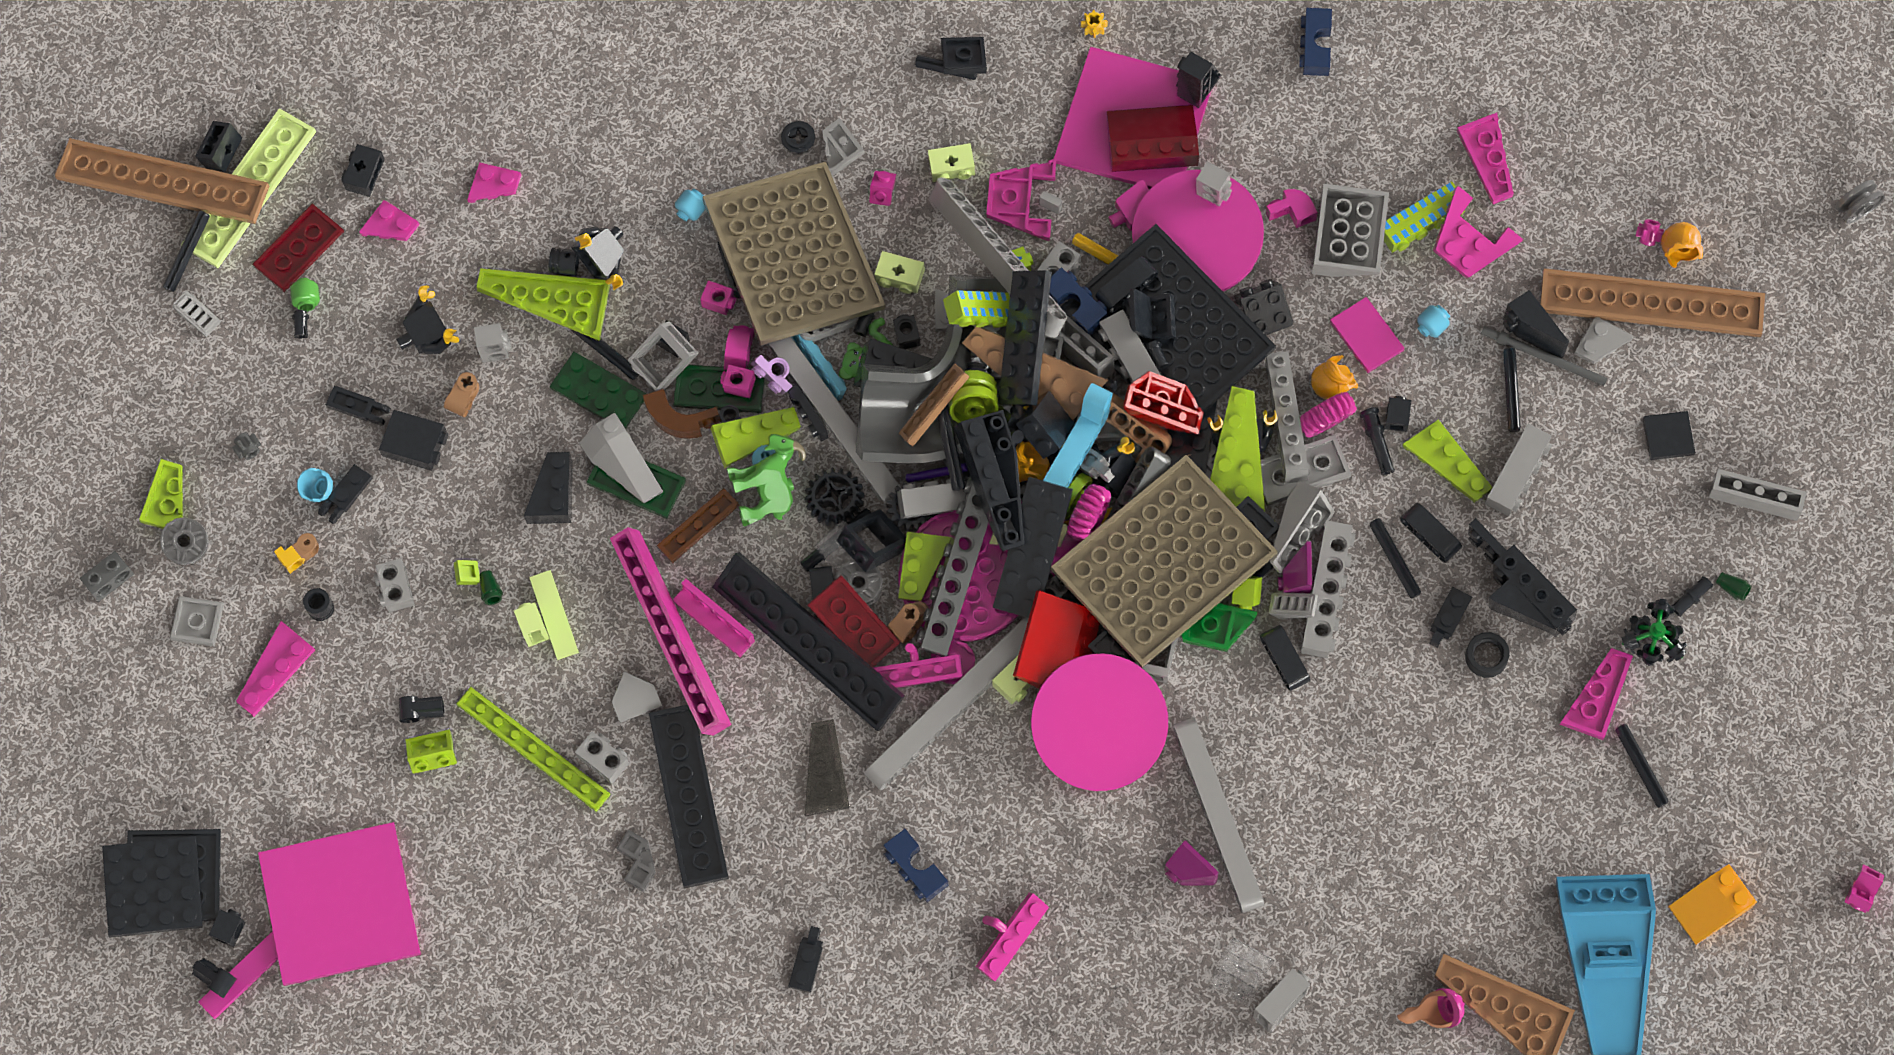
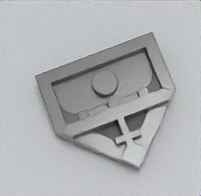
[611,672,662,723]

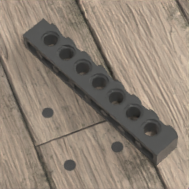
[916,478,988,657]

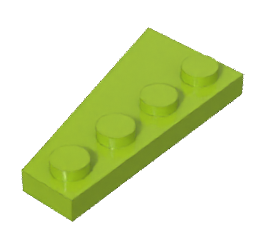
[710,407,801,469]
[1402,419,1493,503]

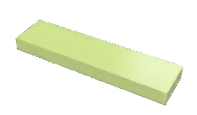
[529,570,579,660]

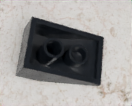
[1503,290,1569,358]

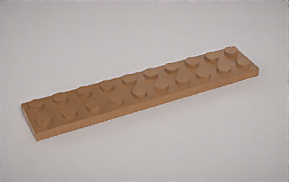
[55,138,270,224]
[1540,268,1765,337]

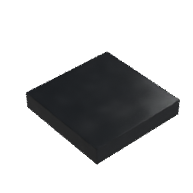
[941,37,987,75]
[1643,411,1696,460]

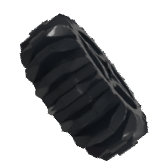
[804,467,865,527]

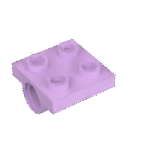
[750,355,792,394]

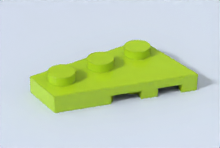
[139,459,183,529]
[898,532,952,602]

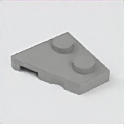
[822,118,865,176]

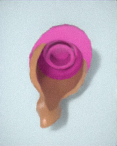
[1397,988,1465,1028]

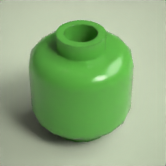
[290,278,320,312]

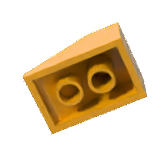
[1668,864,1757,945]

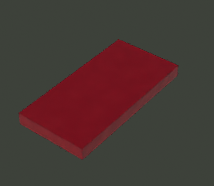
[252,203,344,293]
[807,575,901,667]

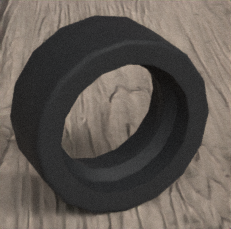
[1465,632,1510,678]

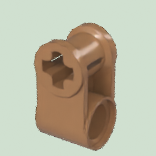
[444,372,480,417]
[888,601,928,644]

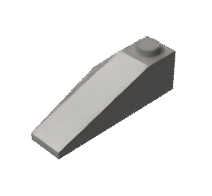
[579,413,663,503]
[1270,481,1335,573]

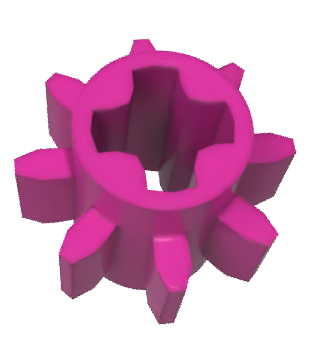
[1635,219,1664,246]

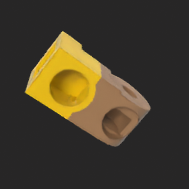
[274,533,319,574]

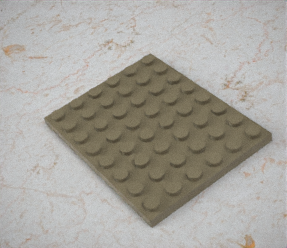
[703,161,885,346]
[1051,455,1278,668]

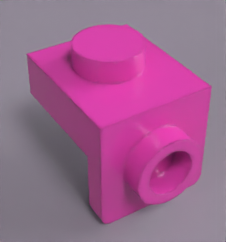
[869,171,896,206]

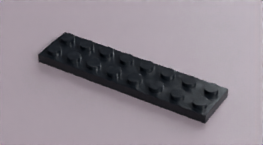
[649,704,729,889]

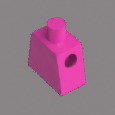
[1108,179,1149,231]

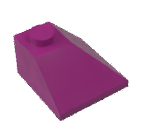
[1278,541,1312,594]
[1164,840,1219,886]

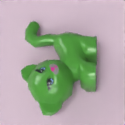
[839,318,894,380]

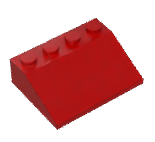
[1013,591,1100,689]

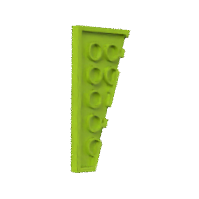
[476,268,610,341]
[1210,386,1265,511]

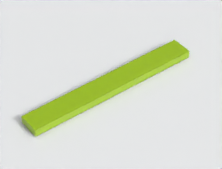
[456,687,611,812]

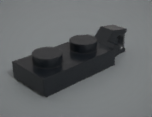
[1430,586,1472,648]
[788,926,823,993]

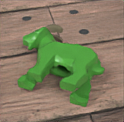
[726,434,806,526]

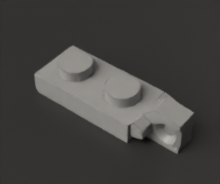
[1079,448,1115,483]

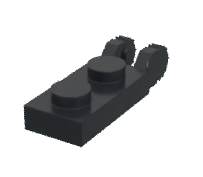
[788,384,828,442]
[325,385,391,426]
[318,464,373,524]

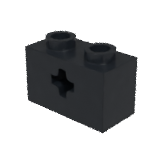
[195,121,242,173]
[341,144,385,197]

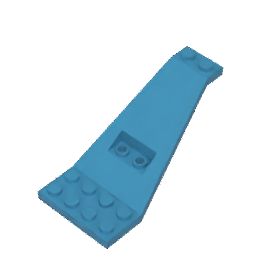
[1556,874,1656,1055]

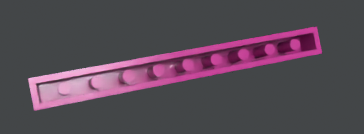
[610,527,732,736]

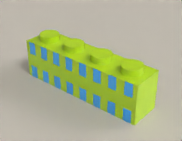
[1384,182,1465,253]
[943,291,1010,328]

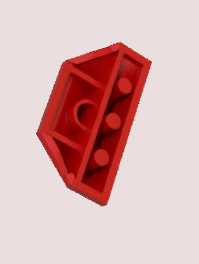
[1123,371,1204,434]

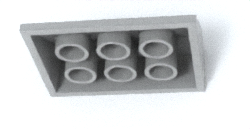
[1312,184,1389,277]

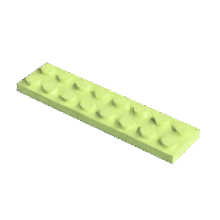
[181,108,316,268]

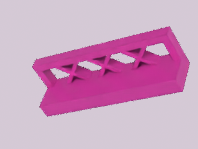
[673,578,755,657]

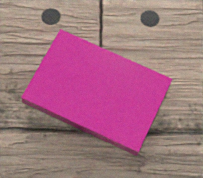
[1330,297,1405,373]

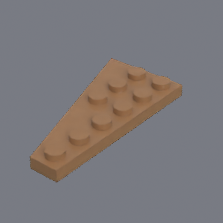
[962,327,1108,420]
[1434,954,1575,1055]

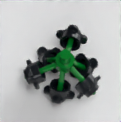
[1621,599,1687,666]

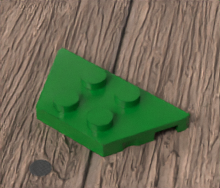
[1181,603,1257,652]

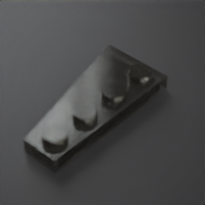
[804,719,850,817]

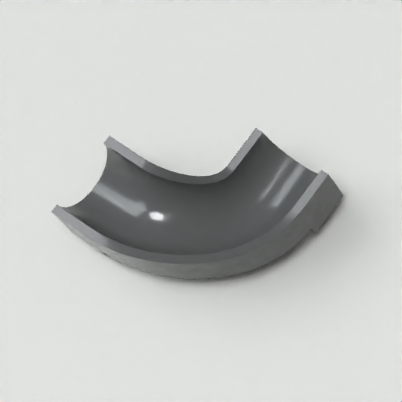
[856,274,1012,463]

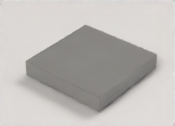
[169,596,224,647]

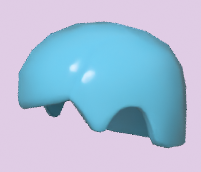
[297,468,333,502]

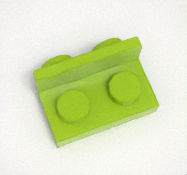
[405,729,457,774]

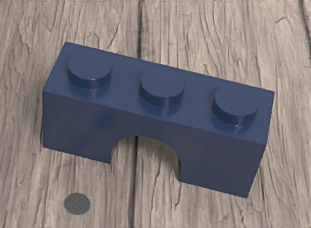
[1299,8,1332,76]
[1049,267,1108,335]
[883,829,949,903]

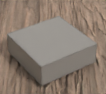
[1039,191,1062,215]

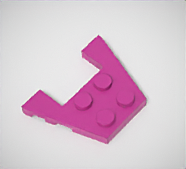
[986,159,1056,241]
[1433,186,1523,278]

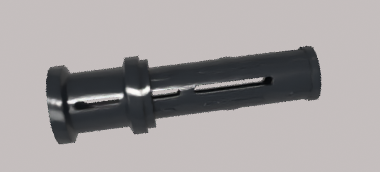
[1359,407,1395,476]

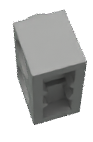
[1196,161,1232,206]
[1038,241,1082,276]
[474,323,512,363]
[373,558,415,613]
[575,731,629,784]

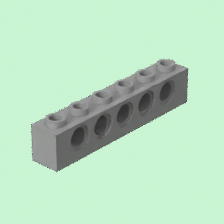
[1265,351,1308,483]
[1301,520,1356,659]

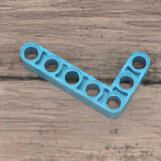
[1043,383,1113,487]

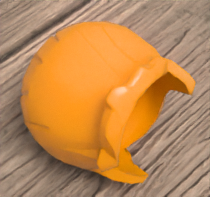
[1661,222,1703,268]
[1311,355,1358,400]
[1015,441,1050,482]

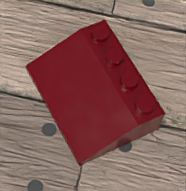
[1107,105,1199,172]

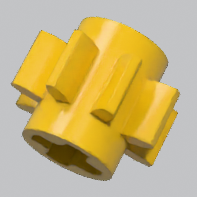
[1081,10,1108,38]

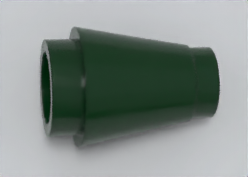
[479,570,503,605]
[1716,572,1752,601]

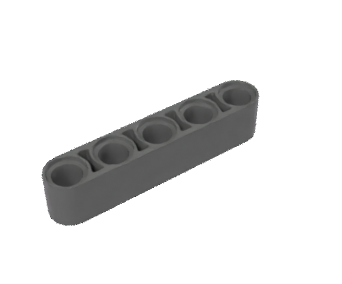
[1105,447,1171,522]

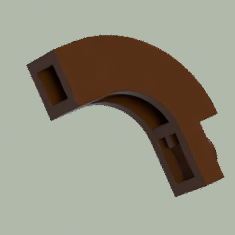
[643,389,721,439]

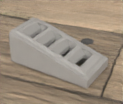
[172,291,221,337]
[1269,592,1318,619]

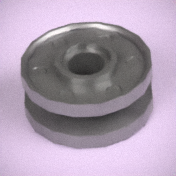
[1835,180,1885,224]
[160,517,209,565]
[836,560,883,607]

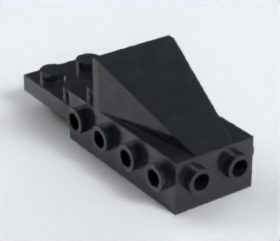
[1468,518,1577,637]

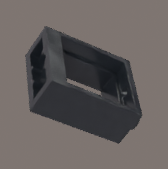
[836,509,906,573]

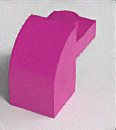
[1266,189,1318,228]
[724,325,755,370]
[1844,864,1884,913]

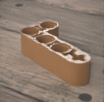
[1106,393,1172,463]

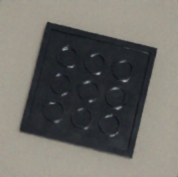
[127,829,221,921]
[102,836,203,938]

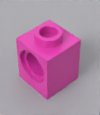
[700,280,736,315]
[720,365,756,399]

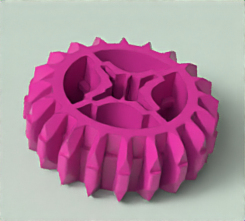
[1300,392,1357,438]
[1067,484,1111,543]

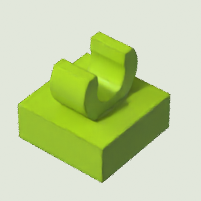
[453,560,480,585]

